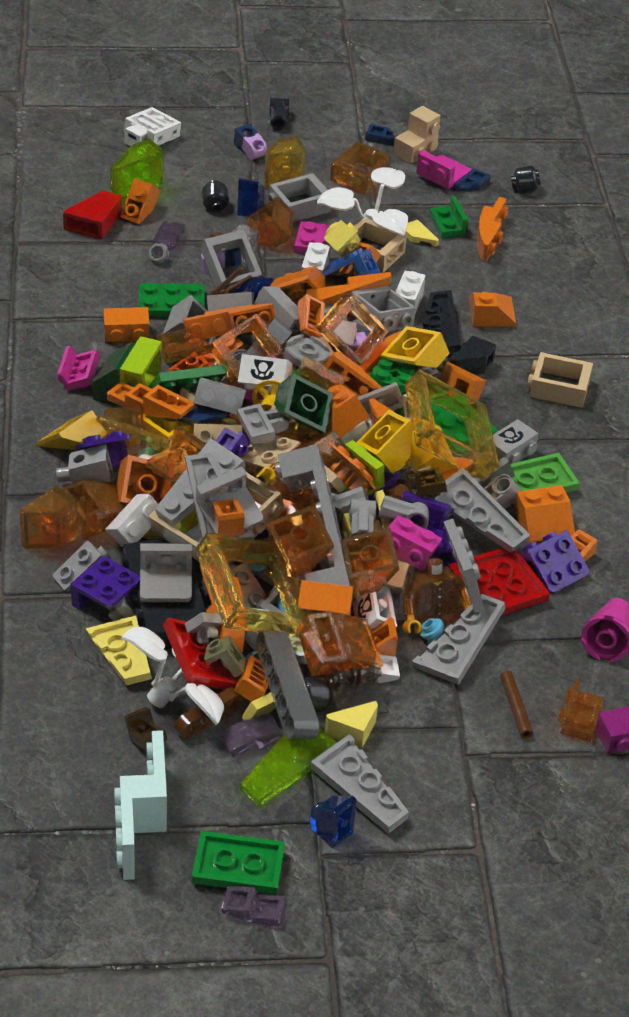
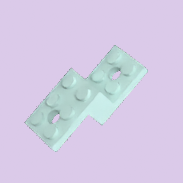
[115,731,167,880]

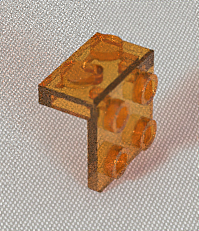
[146,426,206,485]

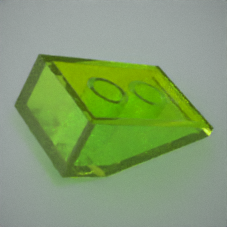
[110,139,164,200]

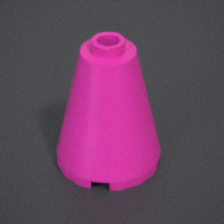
[581,598,629,662]

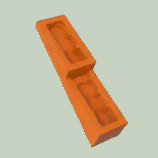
[306,272,391,306]

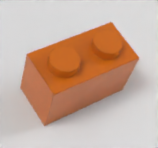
[104,307,150,343]

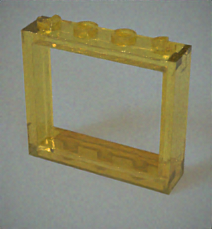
[405,369,499,481]
[195,532,315,638]

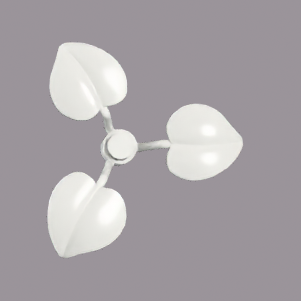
[317,167,408,237]
[121,627,224,726]

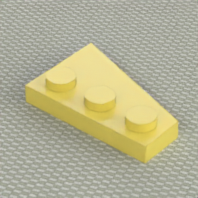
[86,616,152,686]

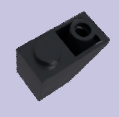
[450,336,496,375]

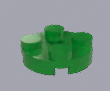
[372,359,418,393]

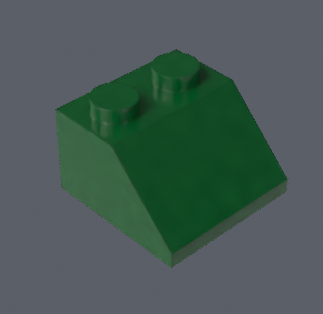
[91,342,136,406]
[274,373,333,434]

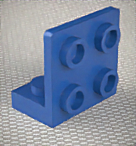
[322,248,380,276]

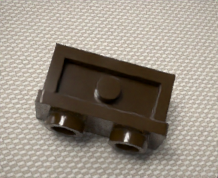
[405,458,447,497]

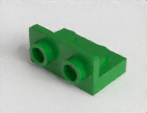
[429,196,469,239]

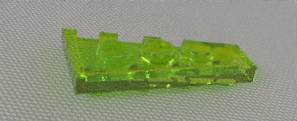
[240,727,337,807]

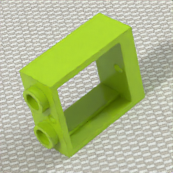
[120,336,162,387]

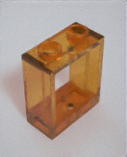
[330,142,391,194]
[316,294,389,365]
[208,314,283,386]

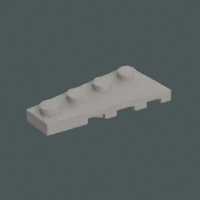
[185,452,255,549]
[427,468,530,552]

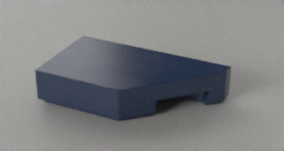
[365,124,395,146]
[454,168,491,192]
[178,404,228,426]

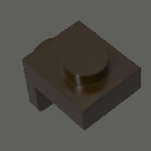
[124,707,168,750]

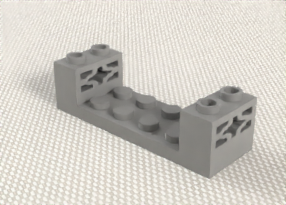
[275,444,356,602]

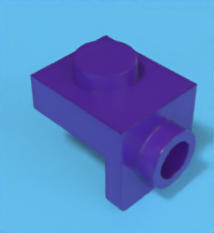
[215,427,250,458]

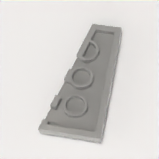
[155,438,246,527]
[443,519,484,613]
[412,594,506,685]
[311,734,409,834]

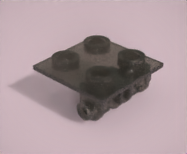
[324,665,389,714]

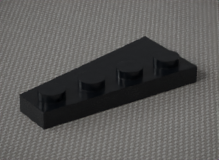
[423,290,461,353]

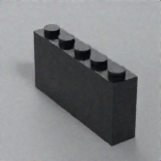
[120,538,207,650]

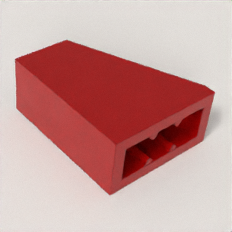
[63,191,122,239]

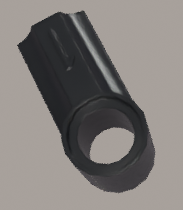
[269,98,290,131]

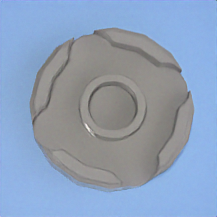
[284,335,330,370]

